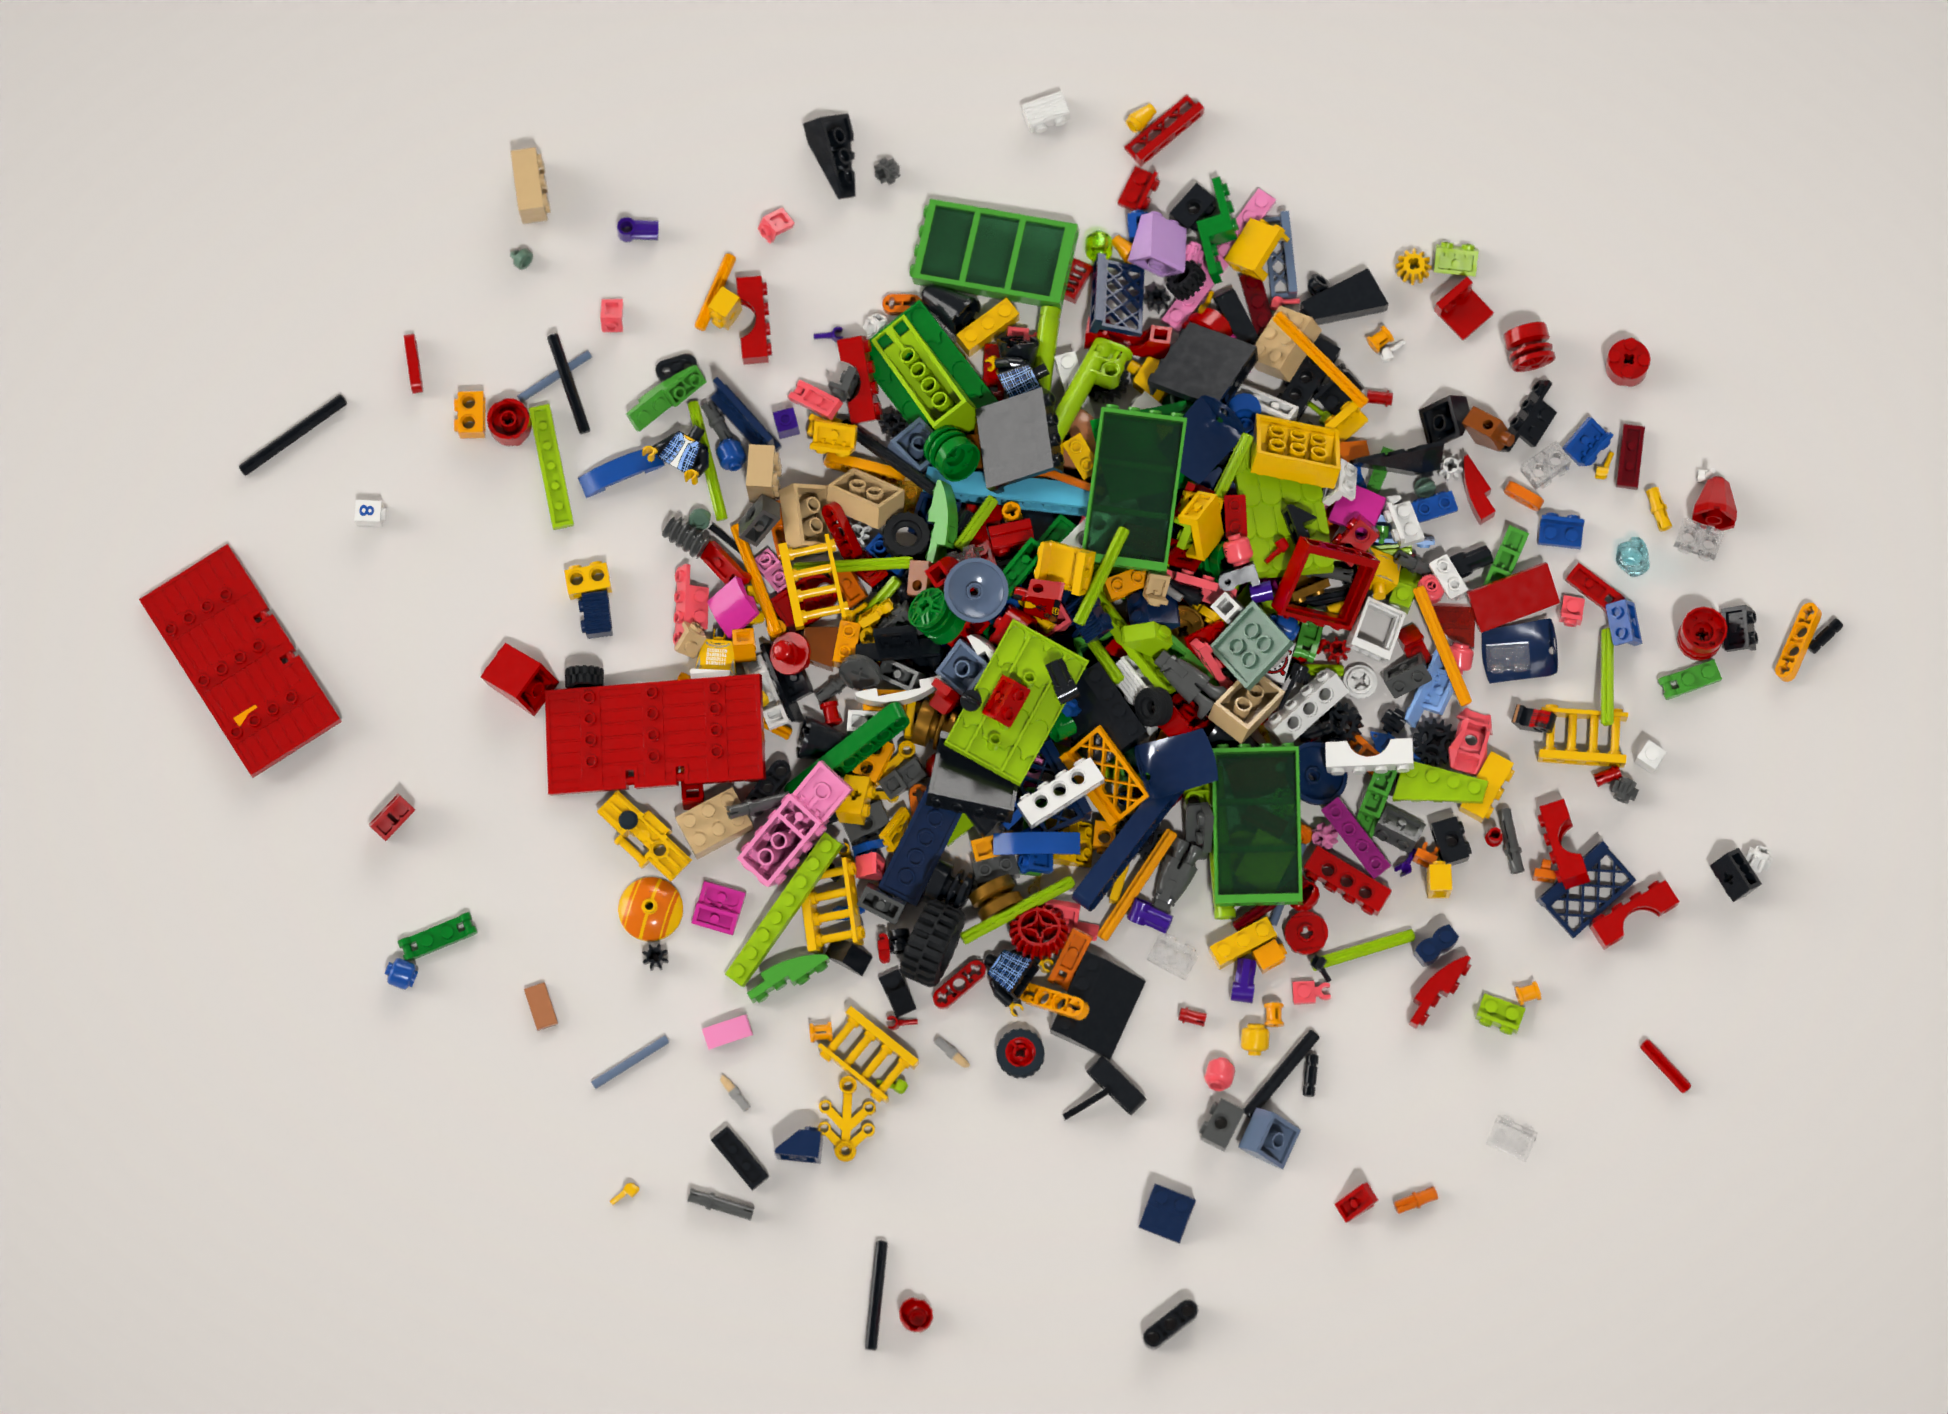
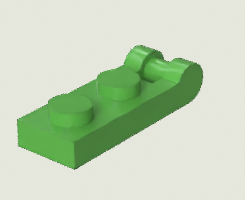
[1292,605,1327,663]
[1658,659,1722,700]

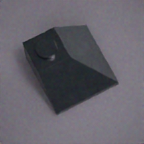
[1419,395,1470,444]

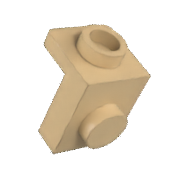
[1142,571,1171,607]
[674,621,707,659]

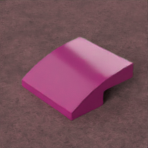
[1328,485,1387,535]
[707,576,760,639]
[691,880,747,935]

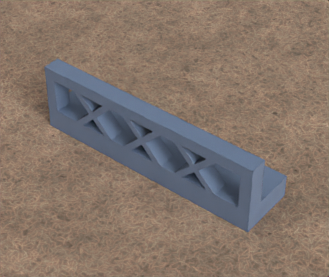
[1263,211,1298,300]

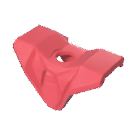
[1448,708,1493,776]

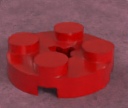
[1284,911,1328,956]

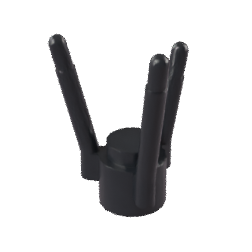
[1277,662,1311,710]

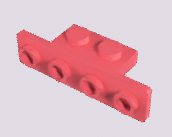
[673,564,709,651]
[1166,569,1237,604]
[1011,899,1099,941]

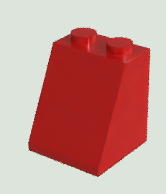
[480,643,559,716]

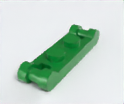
[397,912,478,962]

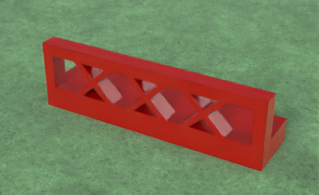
[1124,95,1204,167]

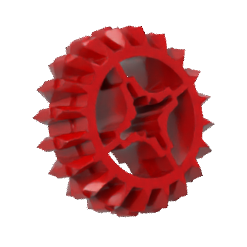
[1009,904,1068,961]

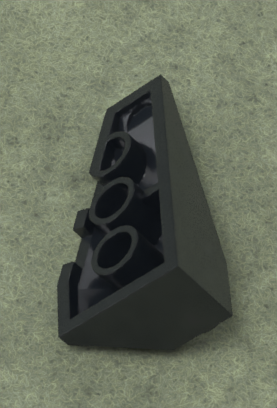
[803,114,856,200]
[1349,441,1444,478]

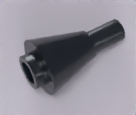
[1169,579,1204,608]

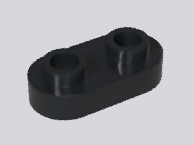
[655,354,697,382]

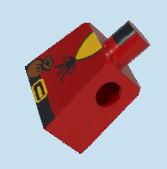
[1013,579,1065,623]

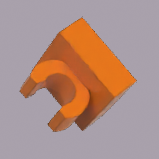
[1413,842,1438,869]
[1532,859,1556,884]

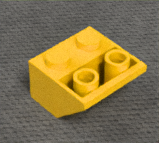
[1045,816,1095,868]

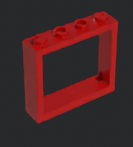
[1271,536,1380,631]

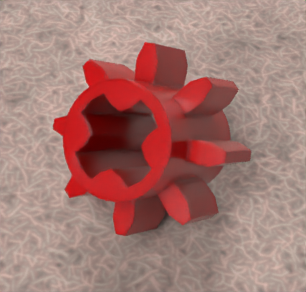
[1323,637,1351,665]

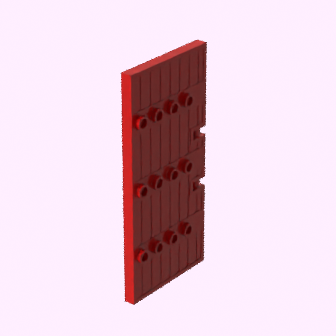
[139,544,342,778]
[545,674,766,796]

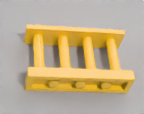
[778,533,850,631]
[1537,704,1628,768]
[797,857,866,954]
[818,1006,919,1104]

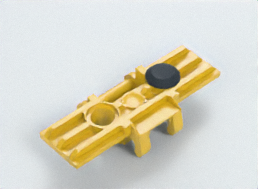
[597,790,692,882]

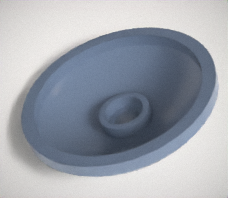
[944,558,1008,623]

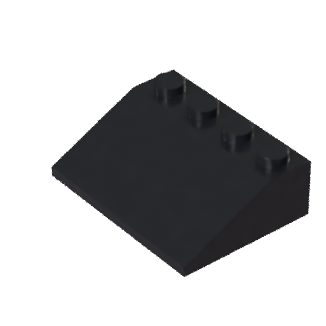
[1071,662,1149,770]
[1050,951,1146,1060]

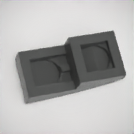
[879,758,929,800]

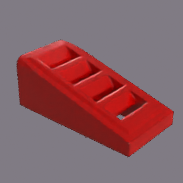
[1064,258,1092,304]
[854,550,888,587]
[681,771,704,810]

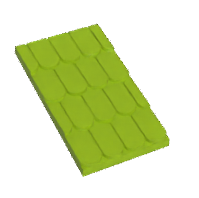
[1233,444,1334,579]
[944,619,1089,787]

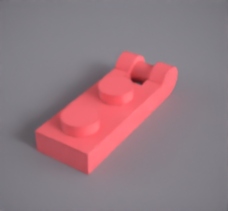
[787,380,843,420]
[1190,638,1234,690]

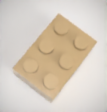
[511,147,551,224]
[1254,305,1322,383]
[746,444,782,503]
[827,468,905,529]
[779,483,836,554]
[1208,676,1285,744]
[675,787,754,860]

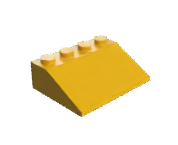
[1250,413,1341,489]

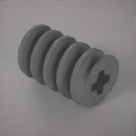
[662,517,711,559]

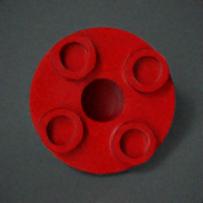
[770,632,811,675]

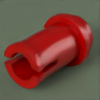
[1367,390,1393,407]
[1593,765,1622,787]
[1485,827,1503,847]
[1178,1007,1207,1027]

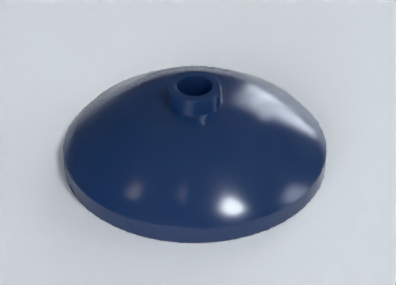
[1285,742,1348,805]

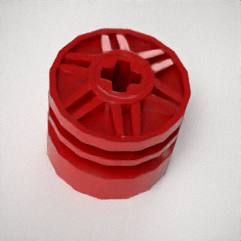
[1503,322,1556,372]
[1677,607,1727,661]

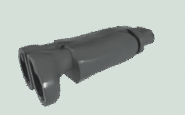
[1153,650,1227,720]
[1153,837,1209,913]

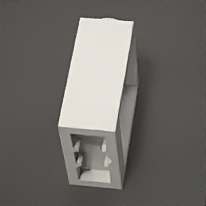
[1345,595,1406,663]

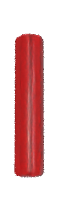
[1640,1039,1691,1094]

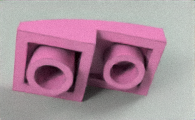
[754,548,796,594]
[702,1014,753,1049]

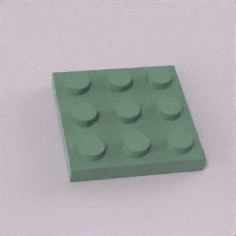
[1210,600,1294,691]

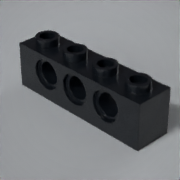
[1276,336,1341,422]

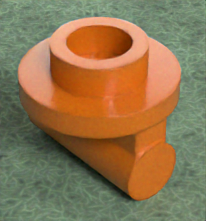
[1292,821,1313,844]

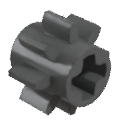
[874,158,900,185]
[1611,777,1639,804]

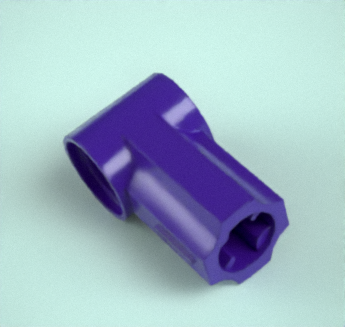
[617,217,659,242]
[1249,581,1274,603]
[1127,898,1173,934]
[1231,958,1256,1003]

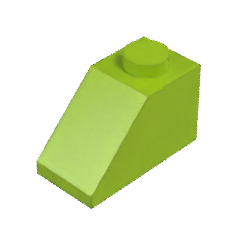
[1388,568,1422,614]
[1121,621,1173,659]

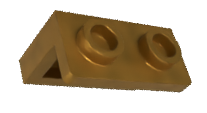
[1277,575,1331,604]

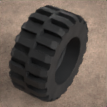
[900,900,965,987]

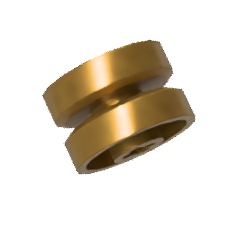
[968,874,1023,922]

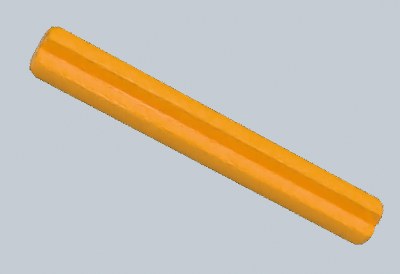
[695,253,736,331]

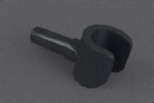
[1310,955,1331,982]

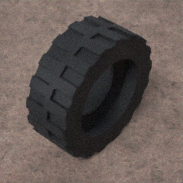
[882,512,930,560]

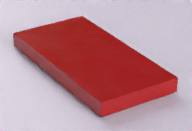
[1466,562,1560,633]

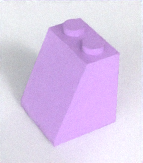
[1128,211,1186,278]

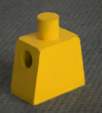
[1126,357,1168,404]

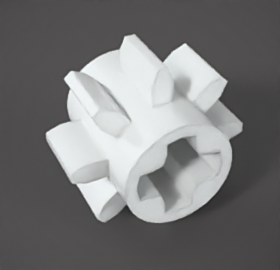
[863,314,888,338]
[1438,454,1464,482]
[844,521,870,547]
[1745,846,1773,873]

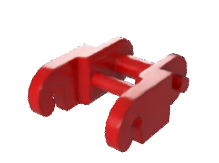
[878,933,890,964]

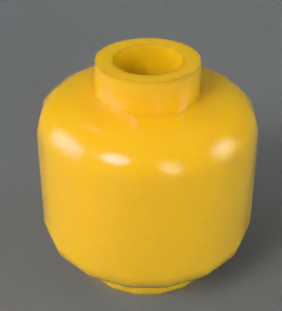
[1241,1023,1270,1056]

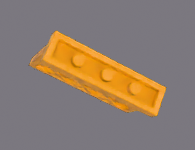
[1059,725,1150,827]

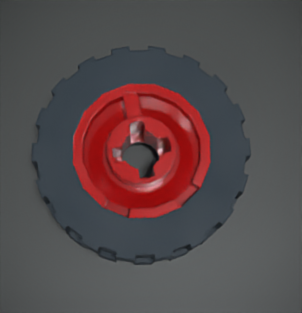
[996,1028,1045,1079]

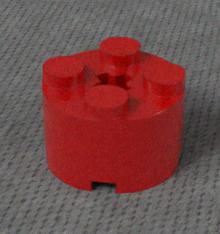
[1606,338,1651,387]
[487,398,532,446]
[989,604,1038,646]
[1157,693,1206,738]

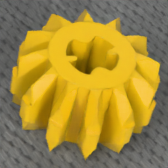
[1395,248,1432,285]

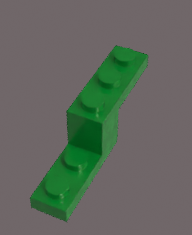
[1196,176,1239,284]
[1002,514,1077,600]

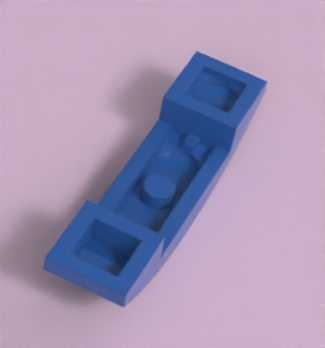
[578,449,665,498]
[993,832,1080,855]

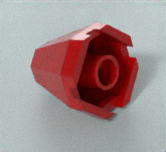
[1691,476,1737,532]

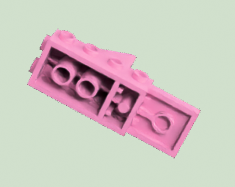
[737,760,854,887]

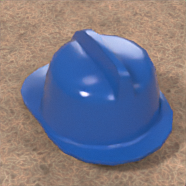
[1227,393,1261,436]

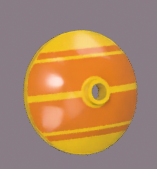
[618,877,683,942]

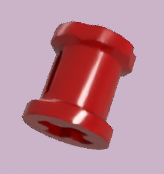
[819,701,843,727]

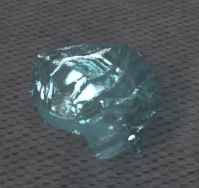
[1616,537,1650,577]

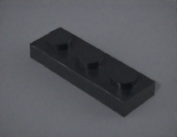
[711,1126,769,1191]

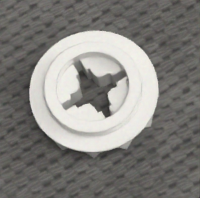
[1343,665,1377,699]

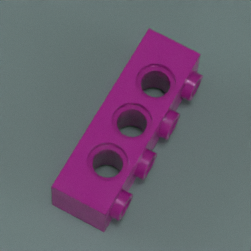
[1321,797,1392,879]

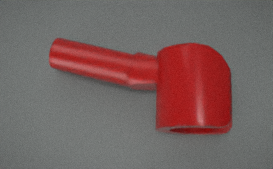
[1264,537,1289,564]
[887,1016,918,1030]

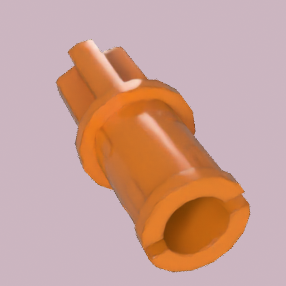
[1394,1186,1438,1213]

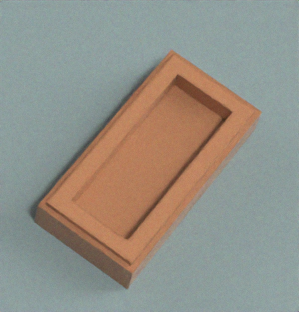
[524,982,558,1031]

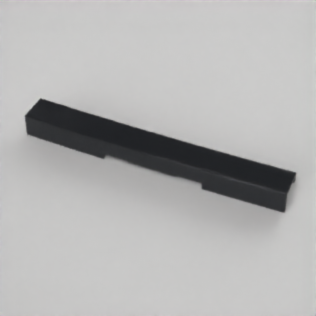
[708,523,755,558]
[1062,1086,1113,1121]

